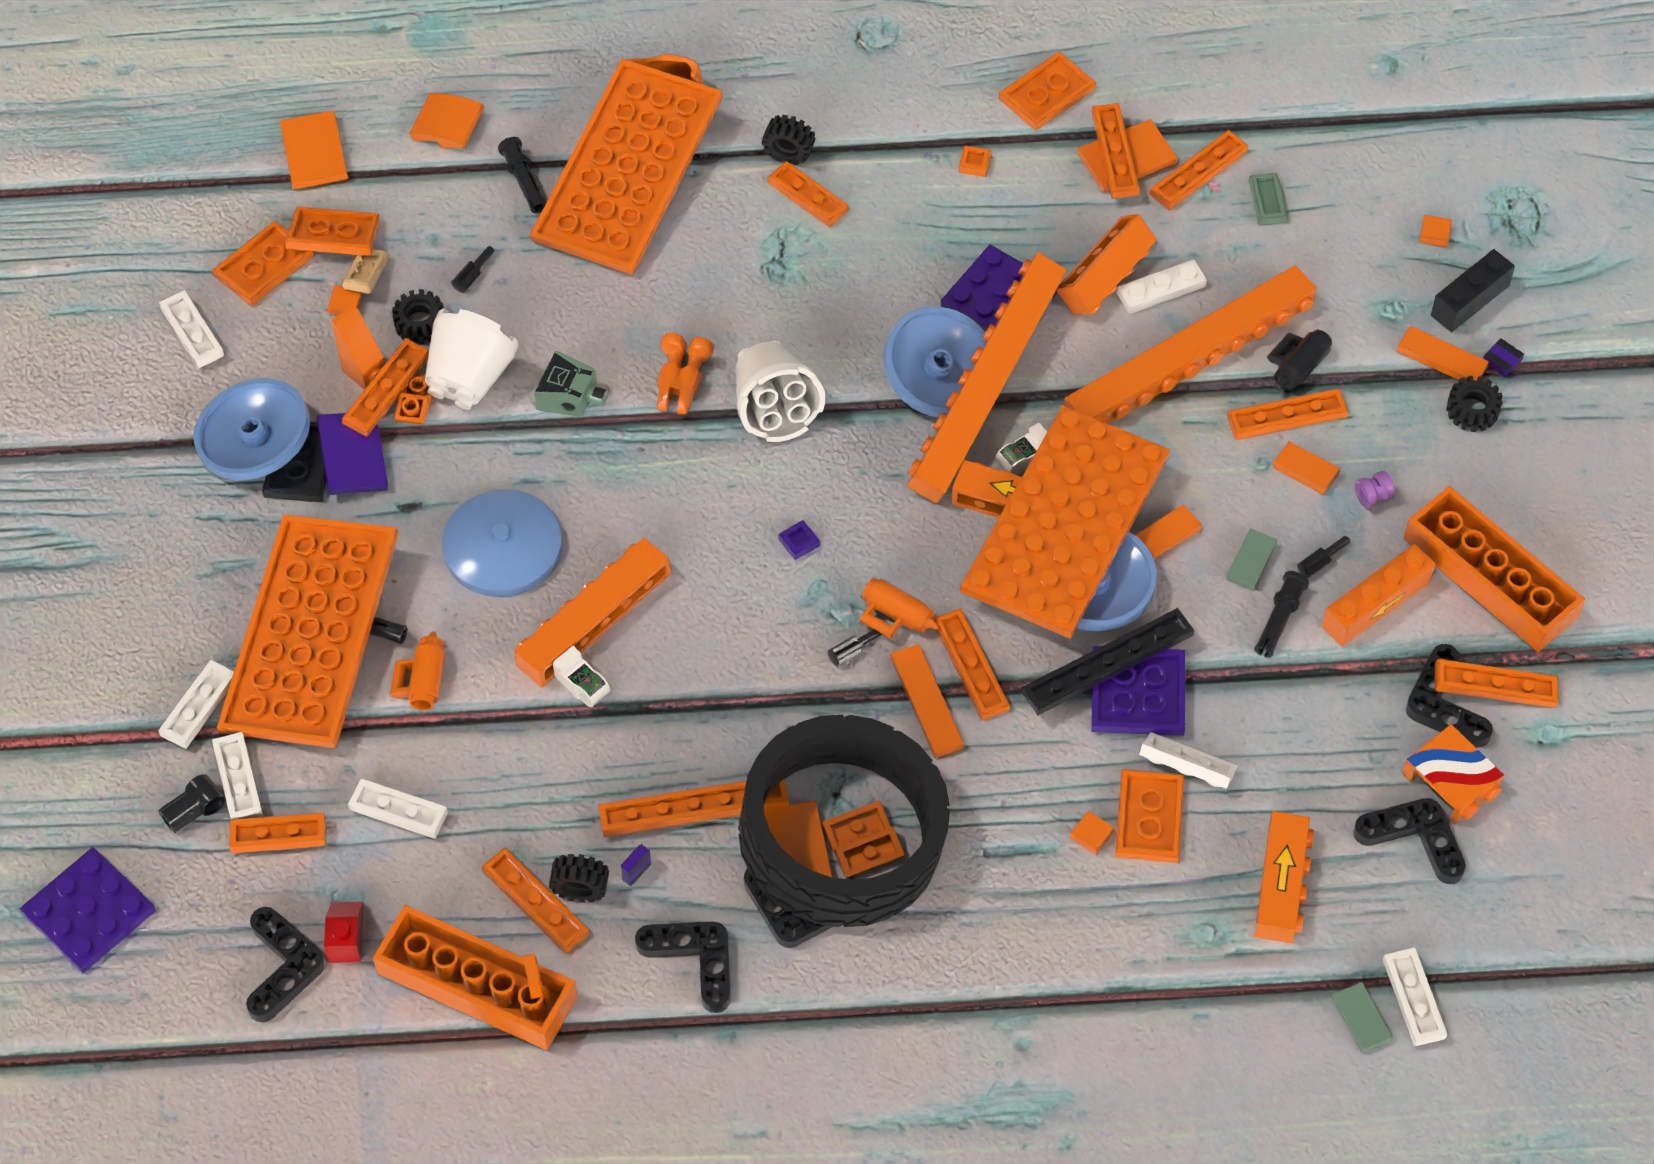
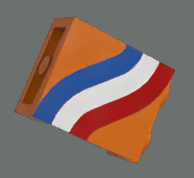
[1402,724,1504,825]

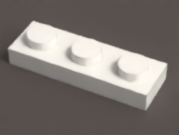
[1117,260,1207,315]
[159,290,224,369]
[158,660,234,749]
[212,732,263,820]
[1139,732,1237,789]
[348,778,448,839]
[1383,947,1447,1047]

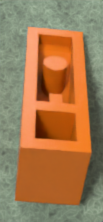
[331,303,385,390]

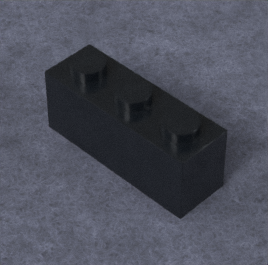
[1430,249,1515,333]

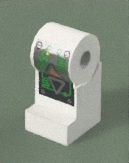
[995,422,1047,476]
[553,646,611,707]

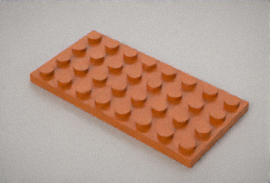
[530,58,723,275]
[960,405,1170,639]
[217,514,399,748]

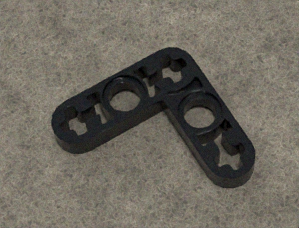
[1406,644,1493,748]
[1353,798,1466,884]
[744,869,833,948]
[246,907,325,1023]
[635,921,730,1013]

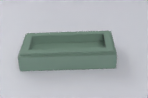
[1249,173,1287,226]
[1226,529,1278,591]
[1332,982,1392,1053]

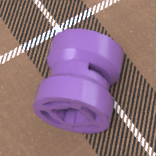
[1354,471,1395,508]

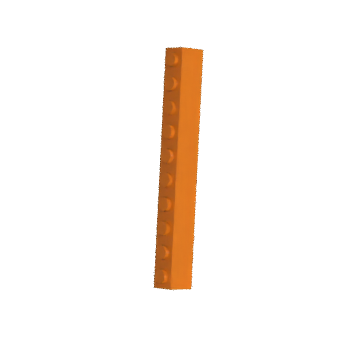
[906,252,1067,504]
[1064,265,1317,424]

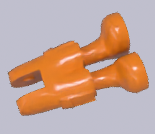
[657,333,714,415]

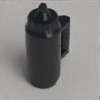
[1267,329,1333,391]

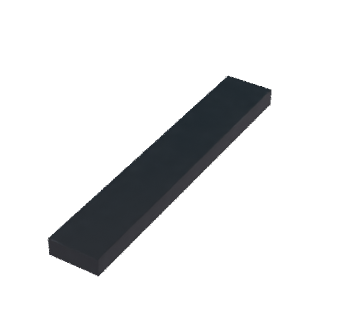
[1021,608,1194,716]

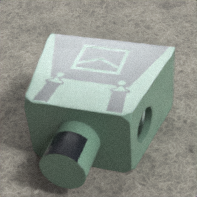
[534,351,608,417]

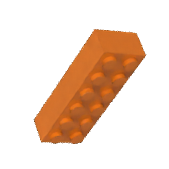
[1403,486,1585,653]
[373,905,578,1051]

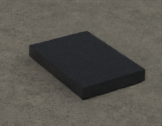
[262,422,326,503]

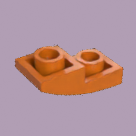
[394,373,433,425]

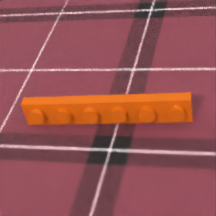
[598,779,789,837]

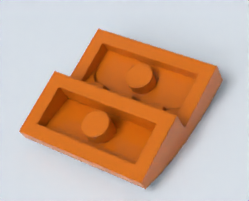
[409,93,484,148]
[821,800,905,878]

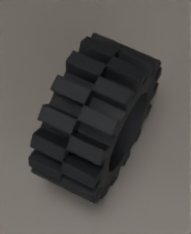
[761,115,816,165]
[392,289,444,344]
[1446,376,1503,432]
[549,854,609,903]

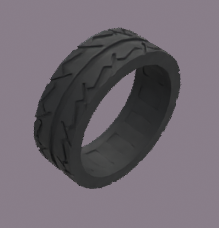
[738,714,950,927]

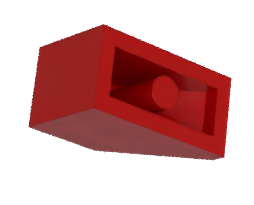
[324,901,364,963]

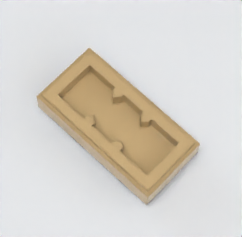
[343,249,389,294]

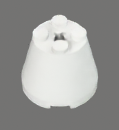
[425,308,519,410]
[735,340,825,442]

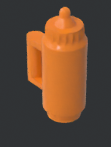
[860,578,939,639]
[390,631,445,710]

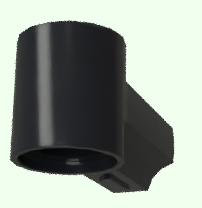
[158,774,226,833]

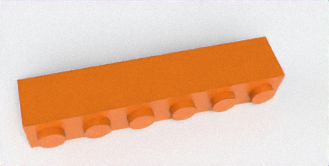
[514,537,671,688]

